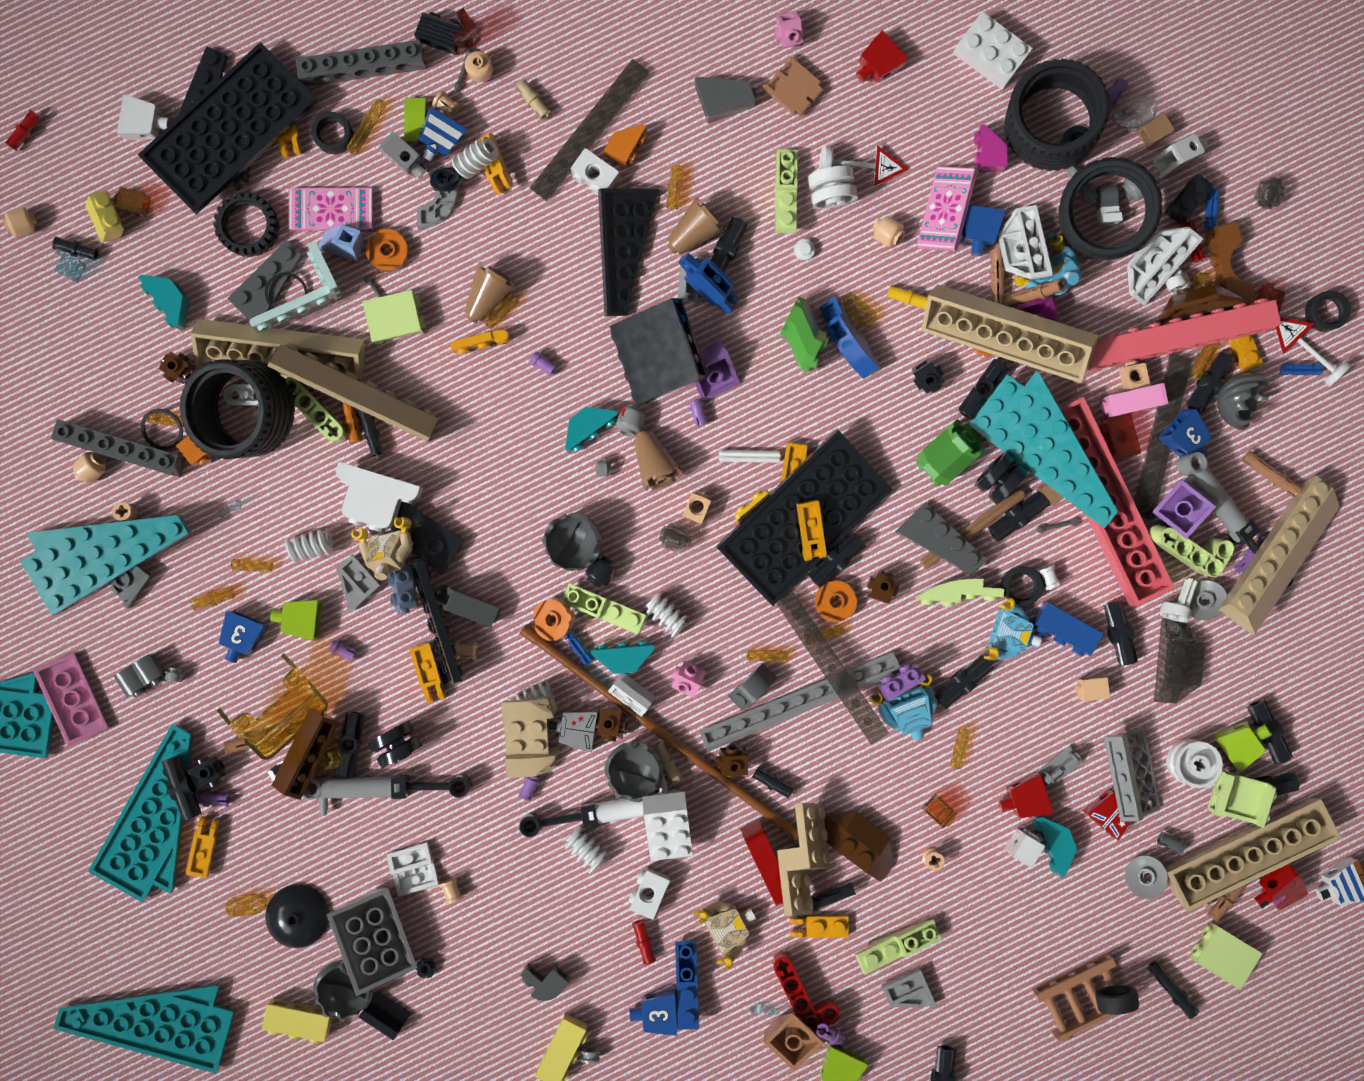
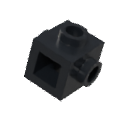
[912,357,945,394]
[187,756,226,789]

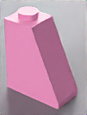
[1101,383,1169,419]

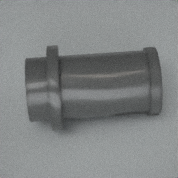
[1157,831,1187,854]

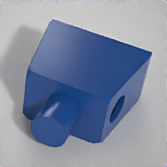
[962,205,1005,256]

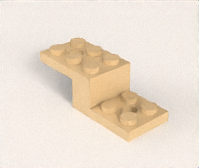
[777,803,831,916]

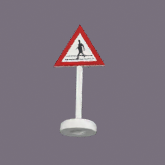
[819,145,909,187]
[1276,317,1352,387]

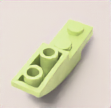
[775,149,797,234]
[915,579,1004,607]
[562,583,648,635]
[855,919,942,975]

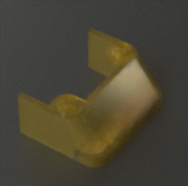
[217,653,328,760]

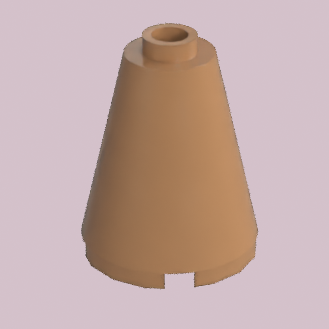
[667,197,725,255]
[464,262,516,323]
[634,431,683,491]

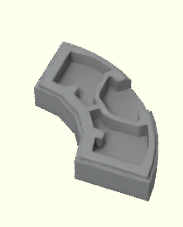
[417,188,459,230]

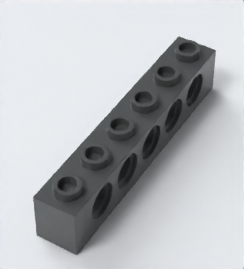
[295,40,427,87]
[51,419,186,477]

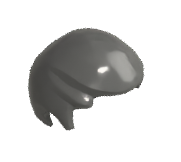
[1217,371,1269,430]
[542,513,602,571]
[605,742,663,803]
[313,960,373,1021]

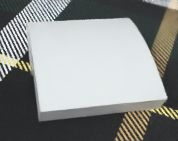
[387,843,440,897]

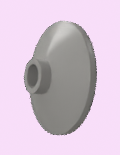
[1189,580,1227,621]
[1125,856,1168,899]

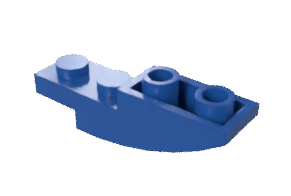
[819,296,881,379]
[675,941,699,1030]

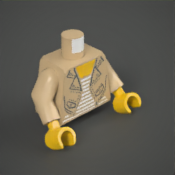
[351,517,413,580]
[693,902,756,971]

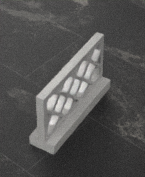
[1104,726,1161,821]

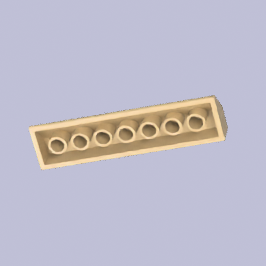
[921,284,1099,384]
[190,319,366,382]
[267,343,438,442]
[1219,476,1340,635]
[1165,798,1342,912]

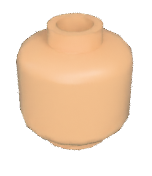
[465,51,493,82]
[2,207,38,238]
[873,216,905,248]
[73,452,106,483]

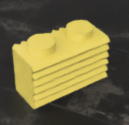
[85,191,124,242]

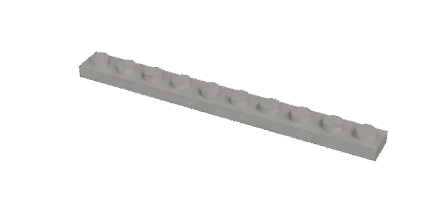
[699,652,900,752]

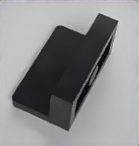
[358,991,411,1041]

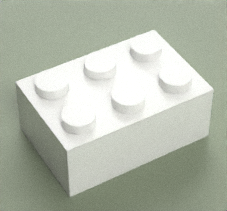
[953,11,1033,90]
[642,792,693,861]

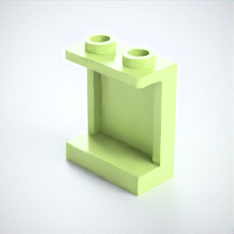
[362,290,426,345]
[1207,770,1277,828]
[1190,922,1262,990]

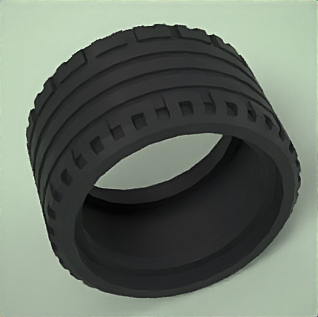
[1004,58,1110,171]
[1059,157,1163,260]
[180,359,295,459]

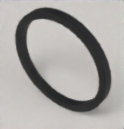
[265,272,308,309]
[141,409,183,450]

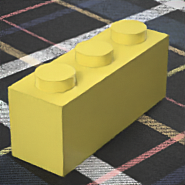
[262,998,333,1043]
[535,1013,589,1081]

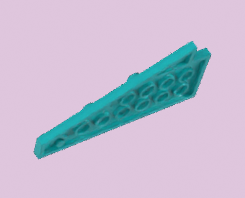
[969,371,1119,528]
[20,515,192,616]
[0,673,54,758]
[88,723,193,903]
[53,984,236,1074]

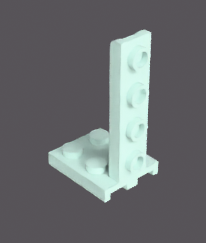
[250,241,342,332]

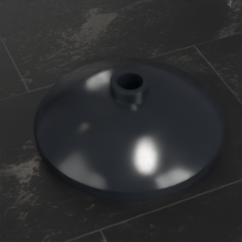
[265,884,329,948]

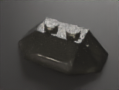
[1154,618,1205,704]

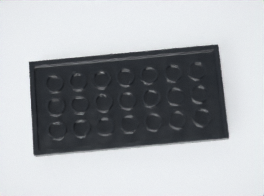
[138,42,319,215]
[715,429,892,606]

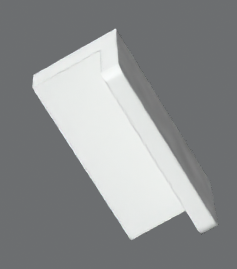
[608,673,655,717]

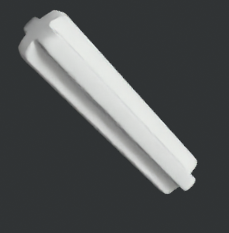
[719,450,781,463]

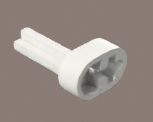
[1165,266,1192,292]
[1159,578,1198,622]

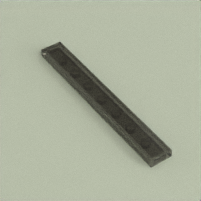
[530,59,649,202]
[1134,354,1192,520]
[776,592,889,745]

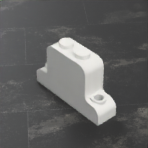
[336,462,423,532]

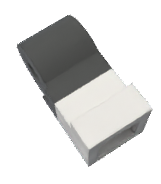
[1096,185,1123,227]

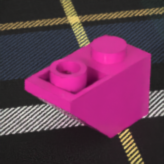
[974,125,1007,172]

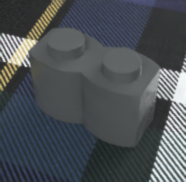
[114,653,166,698]

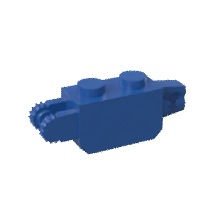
[678,253,739,314]

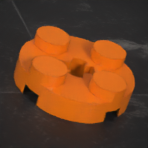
[366,229,409,272]
[814,581,857,623]
[533,598,575,641]

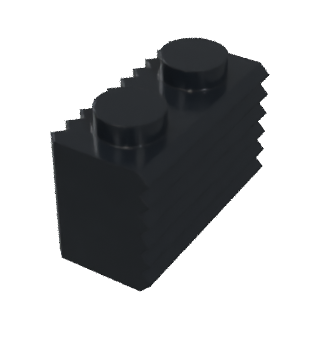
[414,12,464,55]
[1165,174,1214,224]

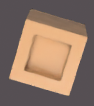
[1119,361,1151,392]
[682,491,711,525]
[1075,676,1110,701]

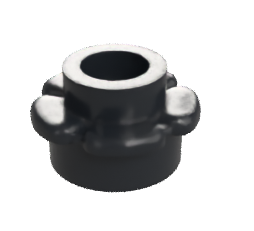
[416,957,436,978]

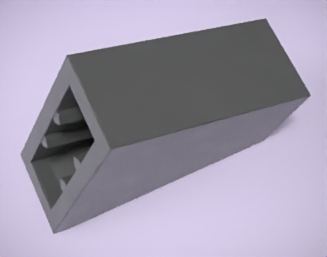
[694,77,758,124]
[437,584,499,627]

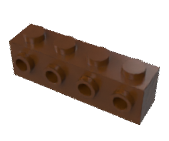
[271,708,339,800]

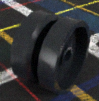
[974,451,1028,505]
[367,720,423,769]

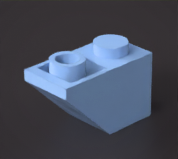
[318,225,365,261]

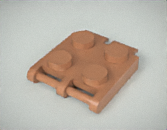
[762,56,823,116]

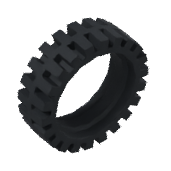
[213,192,280,257]

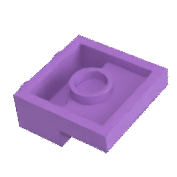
[878,662,926,701]

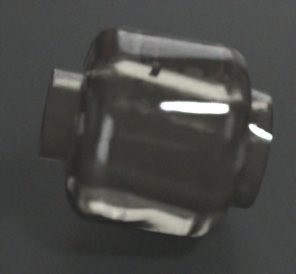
[1254,177,1287,210]
[659,523,692,553]

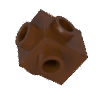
[158,352,196,384]
[867,571,899,604]
[596,709,627,742]
[716,745,749,778]

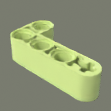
[285,377,347,443]
[1149,525,1234,577]

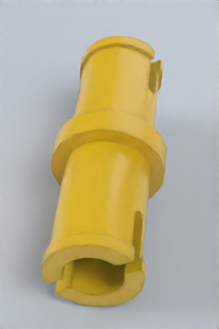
[886,285,928,310]

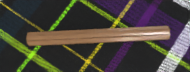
[920,488,1026,569]

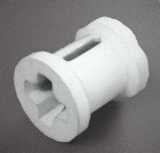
[1037,564,1063,590]

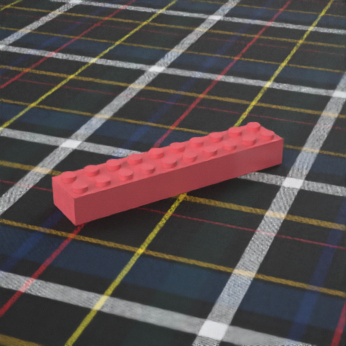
[1060,298,1281,378]
[1061,397,1175,606]

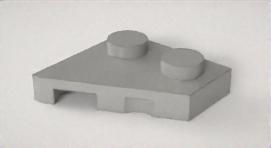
[336,554,381,612]
[881,968,937,1008]

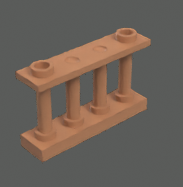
[1031,953,1117,1042]

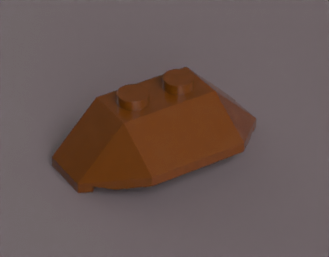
[1155,282,1244,326]
[824,811,894,882]

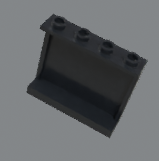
[610,298,708,405]

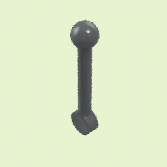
[454,48,472,90]
[364,275,383,298]
[1037,518,1080,533]

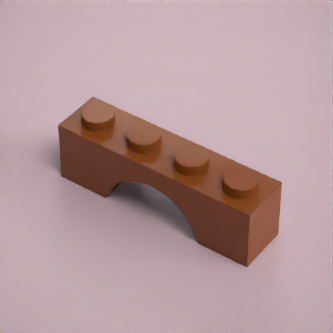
[1205,222,1256,311]

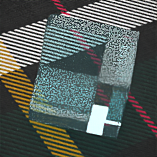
[55,249,87,283]

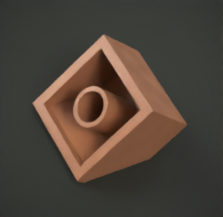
[763,1012,824,1071]

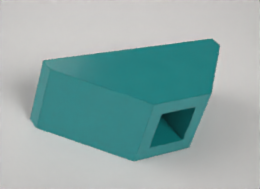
[138,275,190,331]
[565,406,618,453]
[591,641,655,674]
[1033,816,1077,878]

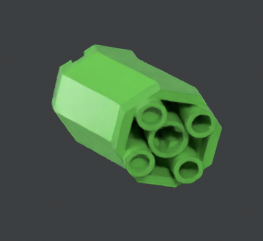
[779,296,829,373]
[916,419,986,486]

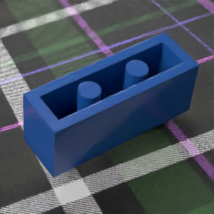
[1032,602,1103,657]

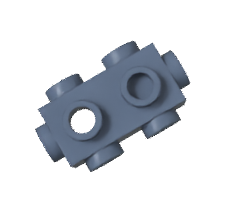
[387,566,416,615]

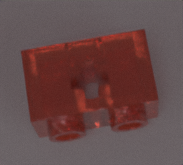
[1100,413,1141,460]

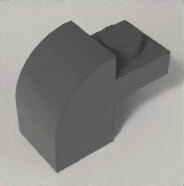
[728,663,777,711]
[520,963,570,1001]

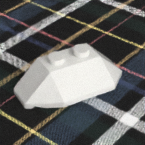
[998,205,1053,279]
[1127,227,1203,305]

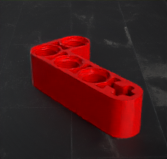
[740,820,783,907]
[772,952,840,1033]

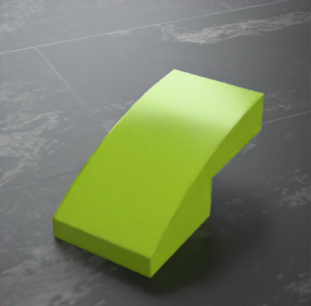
[404,97,427,142]

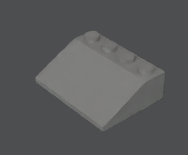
[326,887,417,996]

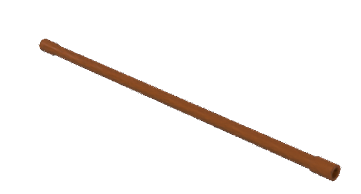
[519,624,799,844]

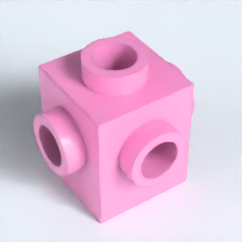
[774,10,805,48]
[671,660,707,698]

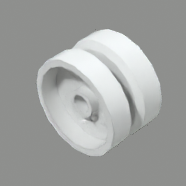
[808,166,858,209]
[1166,738,1223,788]

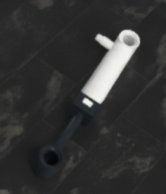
[519,774,686,837]

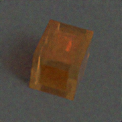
[114,187,151,218]
[922,793,957,829]

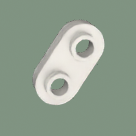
[223,384,259,406]

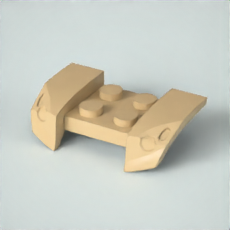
[502,696,560,778]

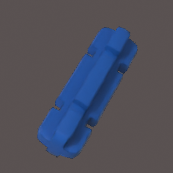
[1204,188,1220,230]
[1280,363,1323,375]
[564,629,593,665]

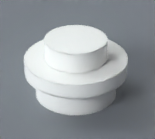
[794,239,815,260]

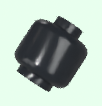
[585,555,616,588]

